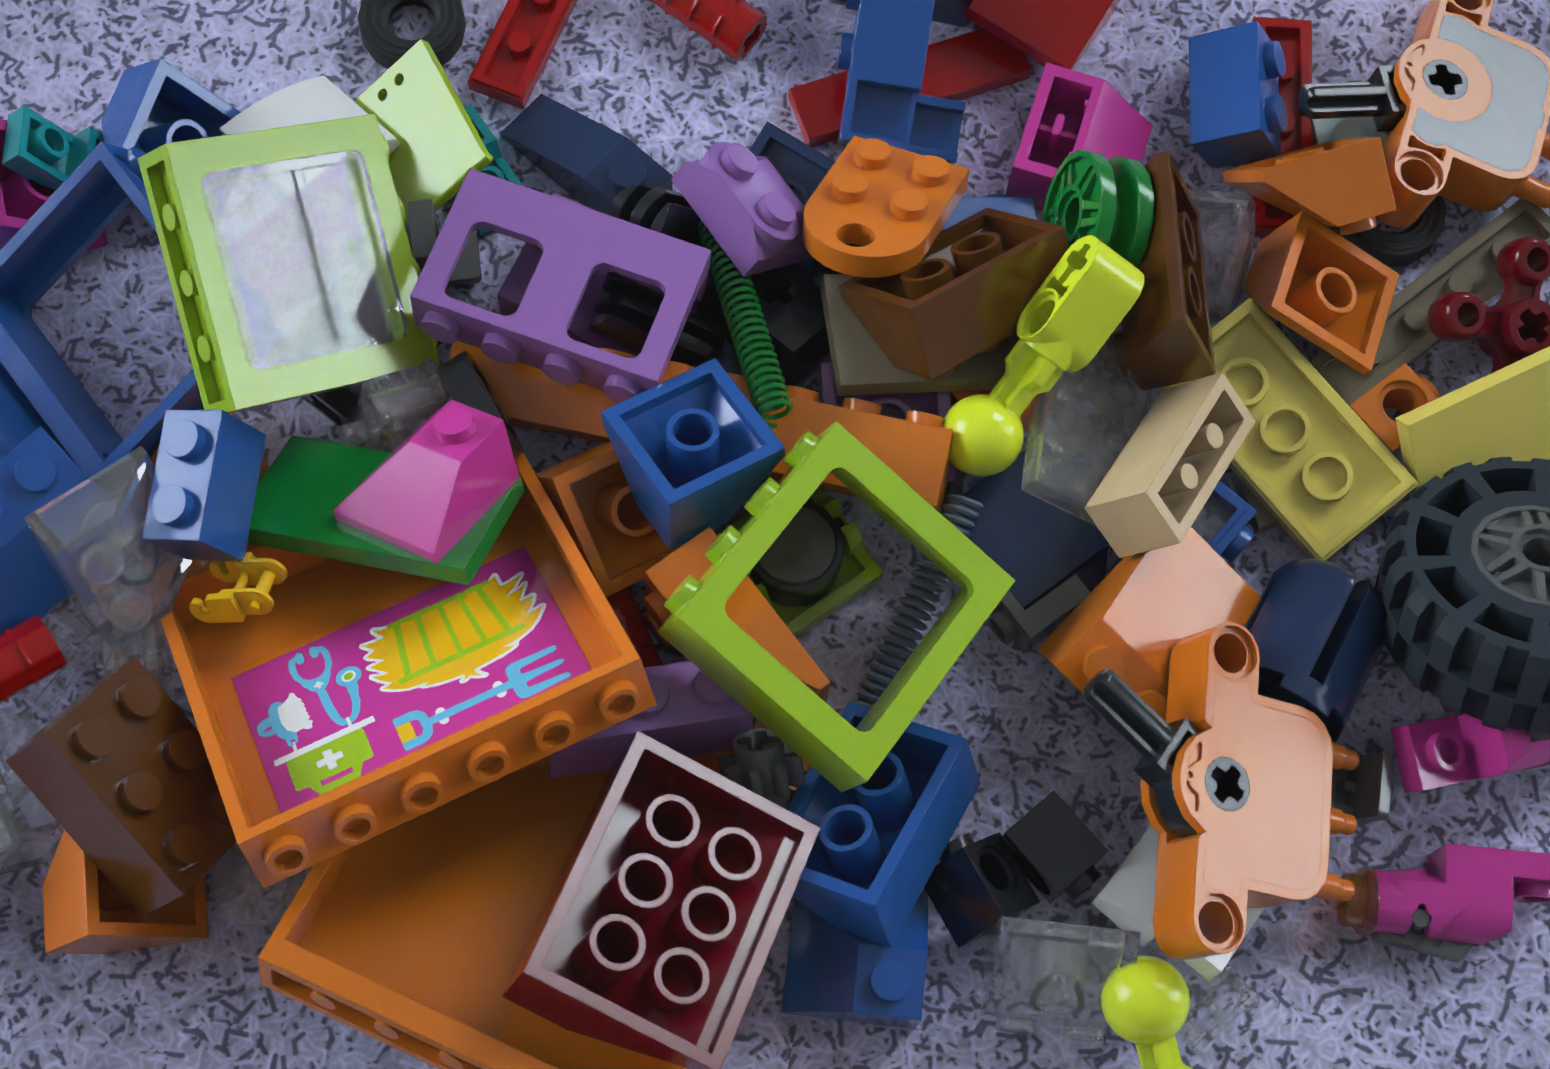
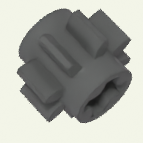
[718,728,805,807]

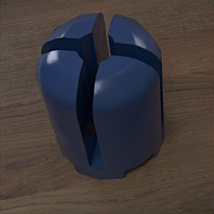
[1245,558,1387,742]

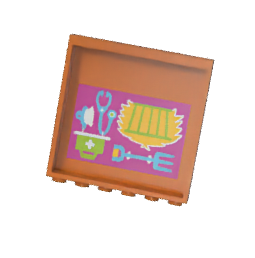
[146,452,657,889]

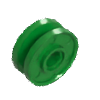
[1041,150,1154,268]

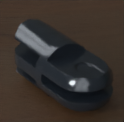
[611,185,710,247]
[588,272,725,368]

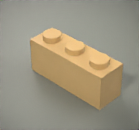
[1084,372,1256,558]

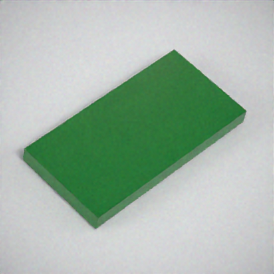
[247,435,525,585]

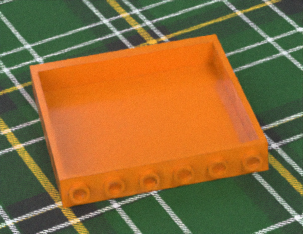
[258,750,799,1069]

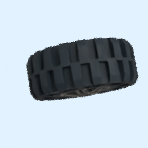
[1374,457,1550,736]

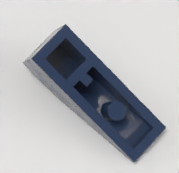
[500,94,673,216]

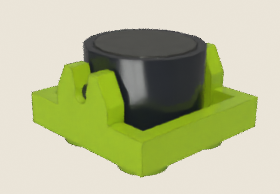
[716,488,883,639]

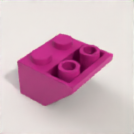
[1005,62,1153,211]

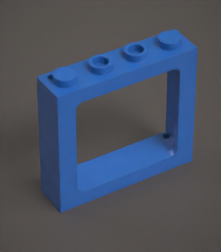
[0,141,282,490]

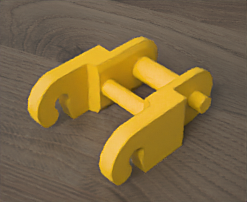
[189,552,288,623]

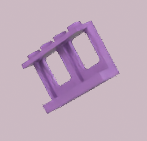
[410,168,711,403]

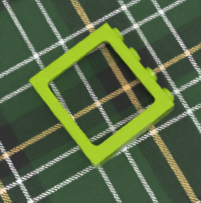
[657,421,1016,792]

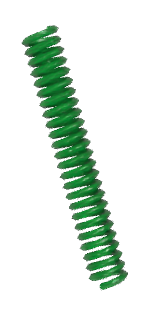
[697,219,793,428]

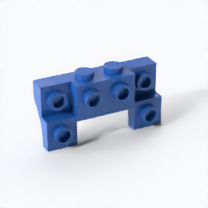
[837,0,966,164]

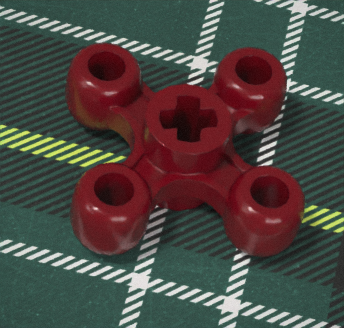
[1427,237,1550,373]

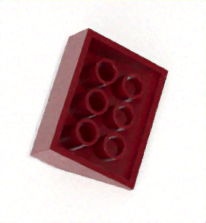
[502,731,820,1069]

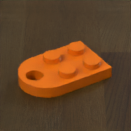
[802,135,970,278]

